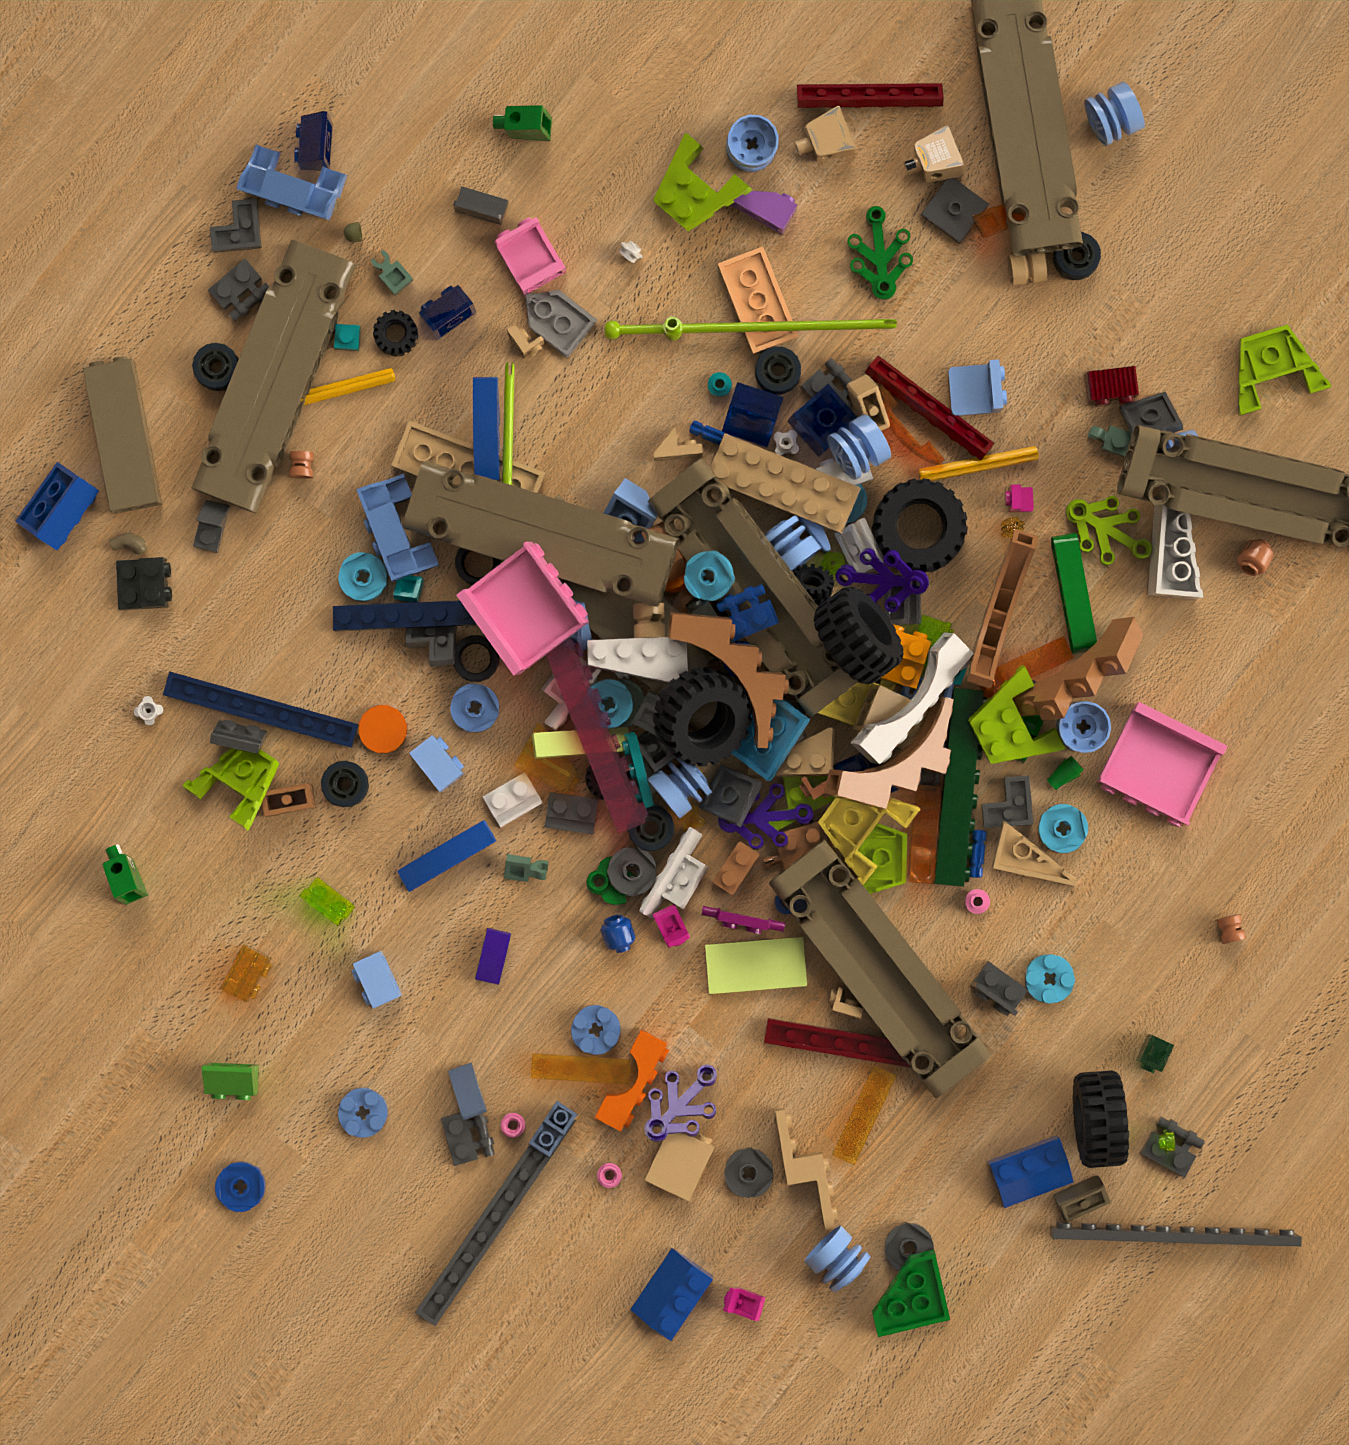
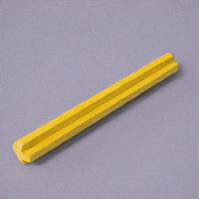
[300,368,396,405]
[919,446,1039,481]

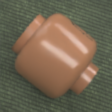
[1237,539,1274,576]

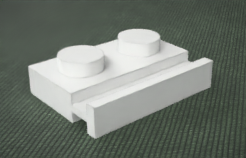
[834,518,884,573]
[483,772,543,827]

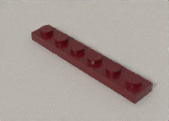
[797,83,944,108]
[864,355,994,460]
[764,1018,912,1067]

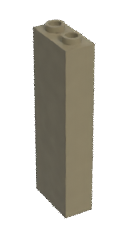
[83,356,163,514]

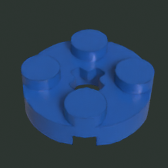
[215,1161,266,1212]

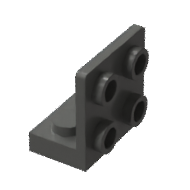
[971,961,1028,1016]

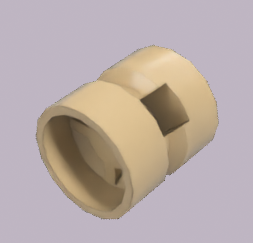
[1008,253,1047,286]
[633,603,666,638]

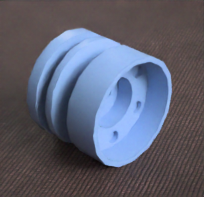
[1084,81,1145,146]
[726,114,779,172]
[827,414,891,480]
[765,515,822,571]
[1056,701,1111,753]
[648,758,712,819]
[804,1225,871,1293]

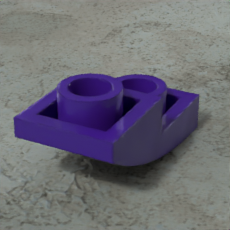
[475,928,511,985]

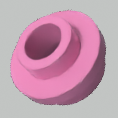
[965,889,990,914]
[501,1113,525,1138]
[597,1163,622,1188]

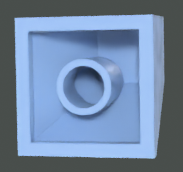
[604,478,657,542]

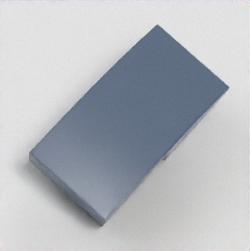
[448,1063,487,1120]
[528,1101,577,1158]

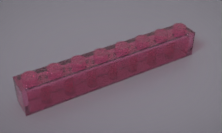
[546,639,649,834]

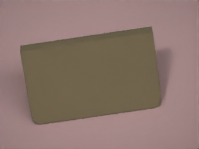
[1054,1175,1111,1222]

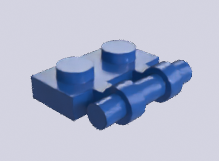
[717,584,779,642]

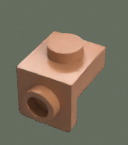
[799,776,830,800]

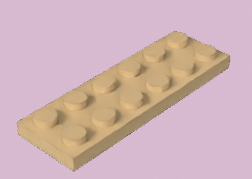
[391,421,546,493]
[710,434,861,534]

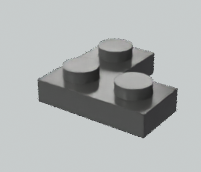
[210,198,262,253]
[406,626,457,667]
[981,775,1033,828]

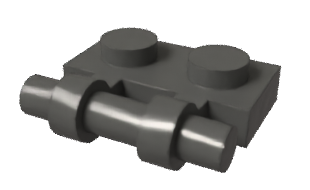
[208,259,269,321]
[801,358,854,422]
[441,1112,495,1166]
[1140,1117,1205,1177]

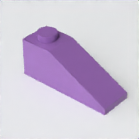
[731,191,797,235]

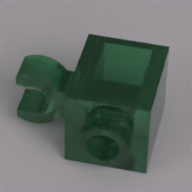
[1136,1034,1174,1074]

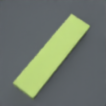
[532,727,628,759]

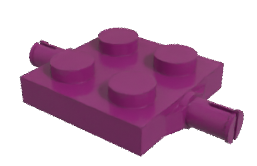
[701,905,785,934]

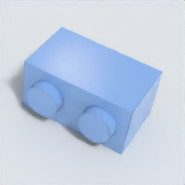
[409,735,464,792]
[351,951,402,1009]

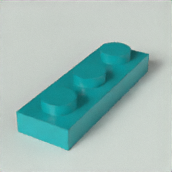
[621,732,654,808]

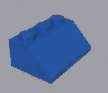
[15,462,99,550]
[987,1136,1074,1208]
[630,1248,713,1341]

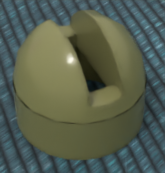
[344,222,362,242]

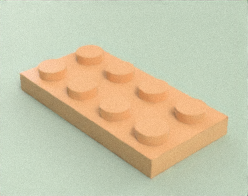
[718,246,799,355]

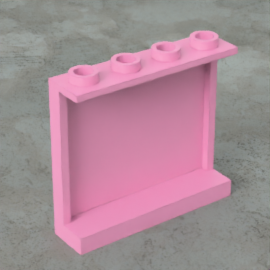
[456,542,589,676]
[1097,702,1228,828]

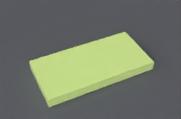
[705,937,807,994]

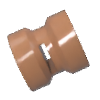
[289,451,314,479]
[1216,914,1246,944]

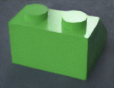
[202,1062,259,1100]

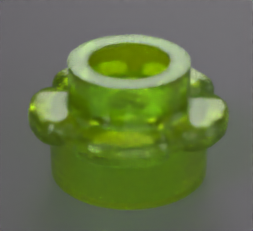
[821,551,845,575]
[1159,1129,1175,1154]

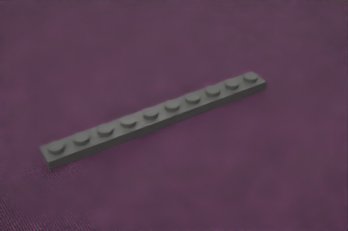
[415,1119,576,1326]
[1050,1222,1302,1247]

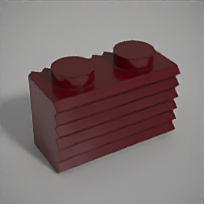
[1084,366,1139,407]

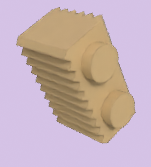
[846,375,890,431]

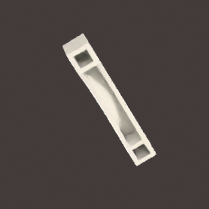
[851,632,974,764]

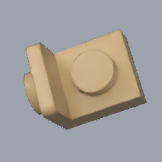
[507,324,544,358]
[828,986,863,1018]

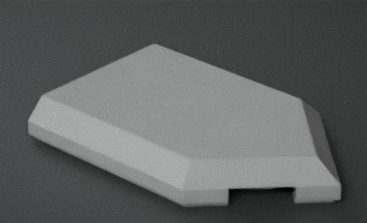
[525,290,597,358]

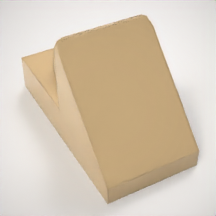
[654,428,703,461]

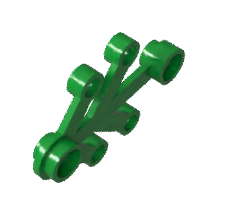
[847,206,913,300]

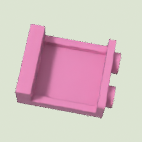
[494,217,566,296]

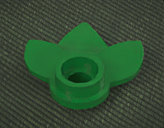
[586,856,635,905]

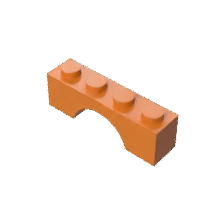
[594,1029,669,1132]

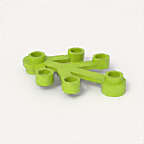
[1066,496,1152,566]

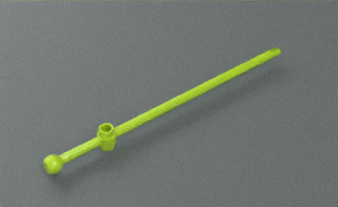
[605,317,898,341]
[494,362,515,654]

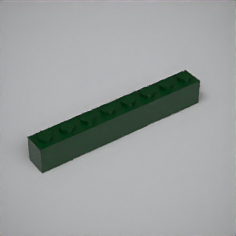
[933,688,987,887]

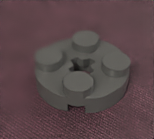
[607,847,656,897]
[724,1147,774,1198]
[884,1222,934,1271]

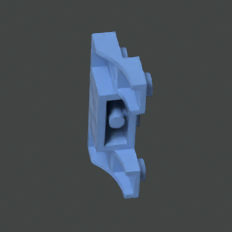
[236,145,347,221]
[356,474,439,582]

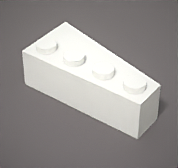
[1148,504,1204,600]
[587,637,688,684]

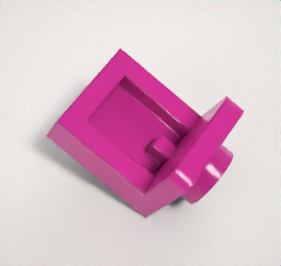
[1005,484,1034,513]
[652,904,690,948]
[723,1287,766,1321]

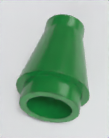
[1047,755,1084,790]

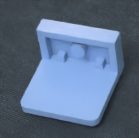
[948,359,1007,416]

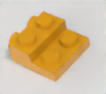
[880,624,932,690]

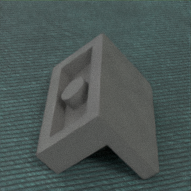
[453,186,508,225]

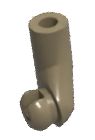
[110,533,147,554]

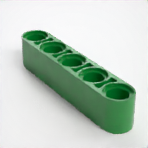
[1051,532,1097,654]

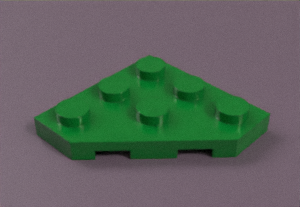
[872,1250,950,1337]

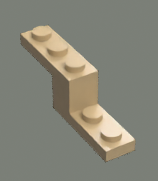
[775,1108,838,1230]

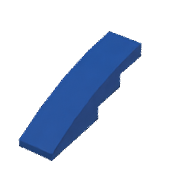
[473,377,500,480]
[397,820,497,892]

